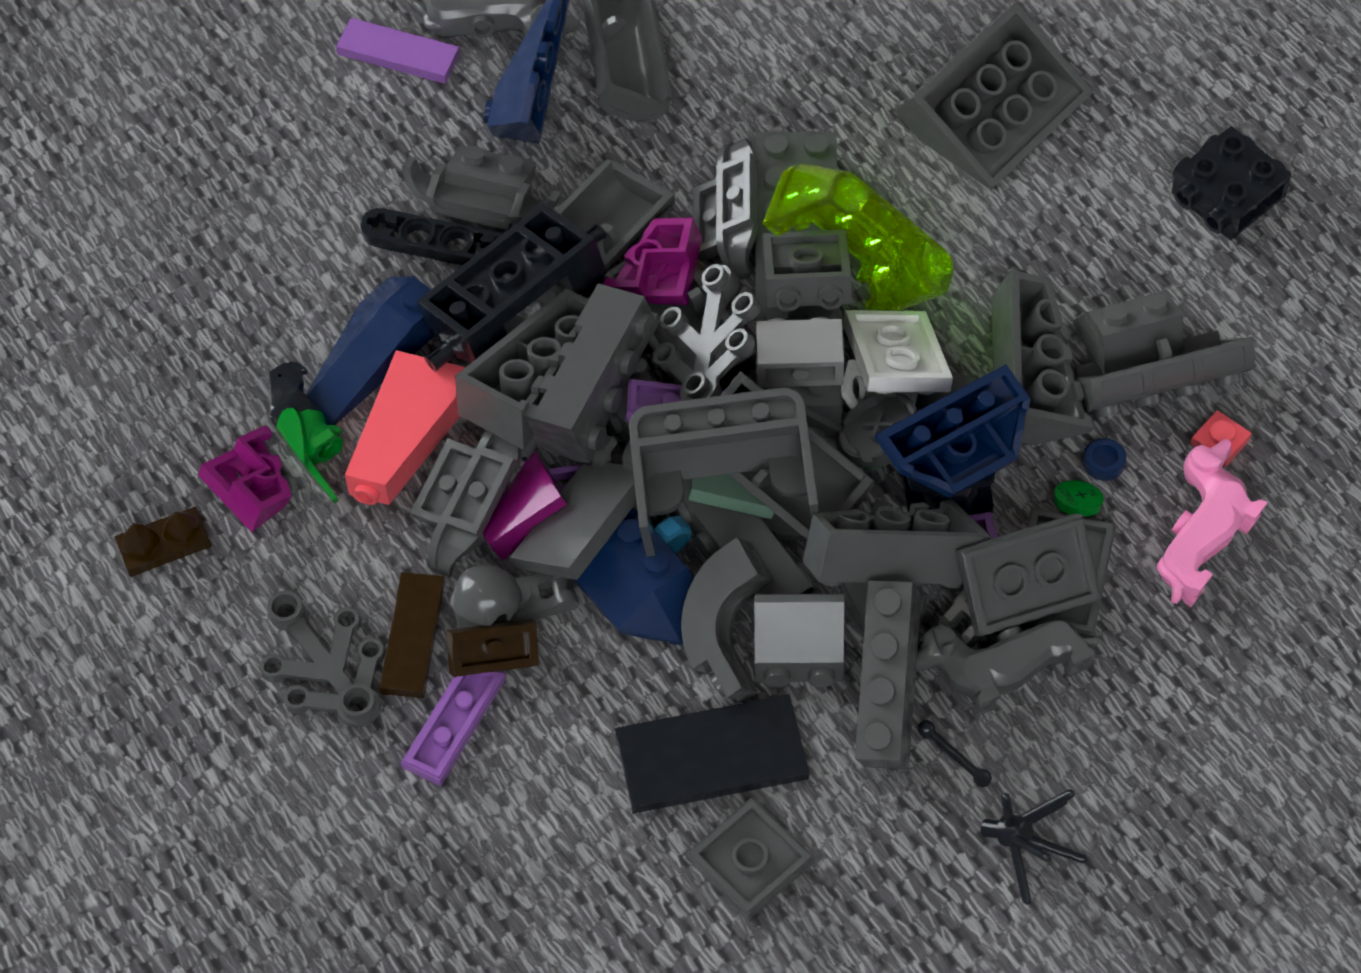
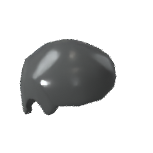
[450,565,522,626]

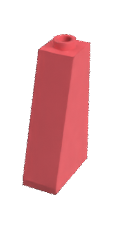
[345,350,466,505]

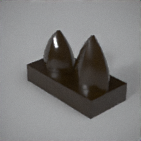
[114,506,211,577]
[446,619,539,677]

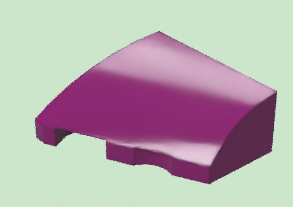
[603,218,703,305]
[198,425,292,532]
[483,451,567,560]

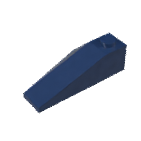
[484,0,570,144]
[306,276,433,425]

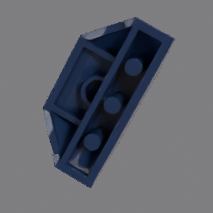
[874,364,1031,498]
[572,508,694,645]

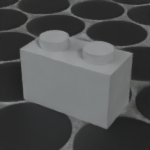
[756,317,844,387]

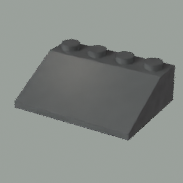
[894,2,1093,190]

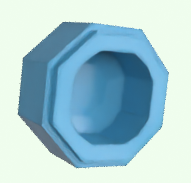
[654,516,691,554]

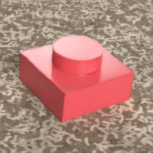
[1190,410,1252,468]

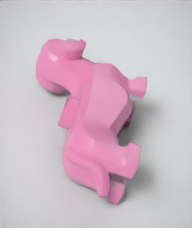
[1157,439,1268,607]

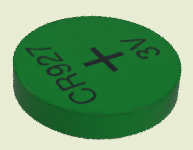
[1053,480,1104,517]

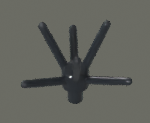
[981,789,1088,905]

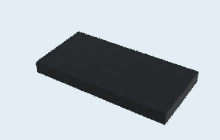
[615,694,809,814]

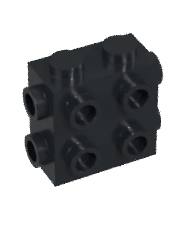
[1171,126,1292,240]

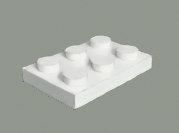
[843,310,953,395]

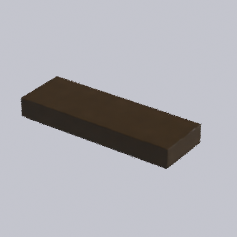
[379,572,445,698]

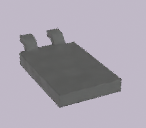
[510,436,637,580]

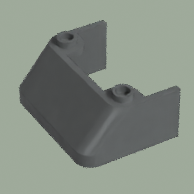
[629,388,819,557]

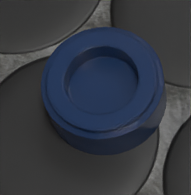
[1083,438,1126,481]

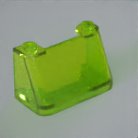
[762,163,954,311]

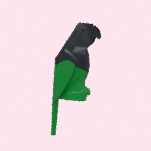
[269,362,343,504]

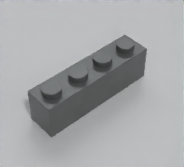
[855,581,921,770]

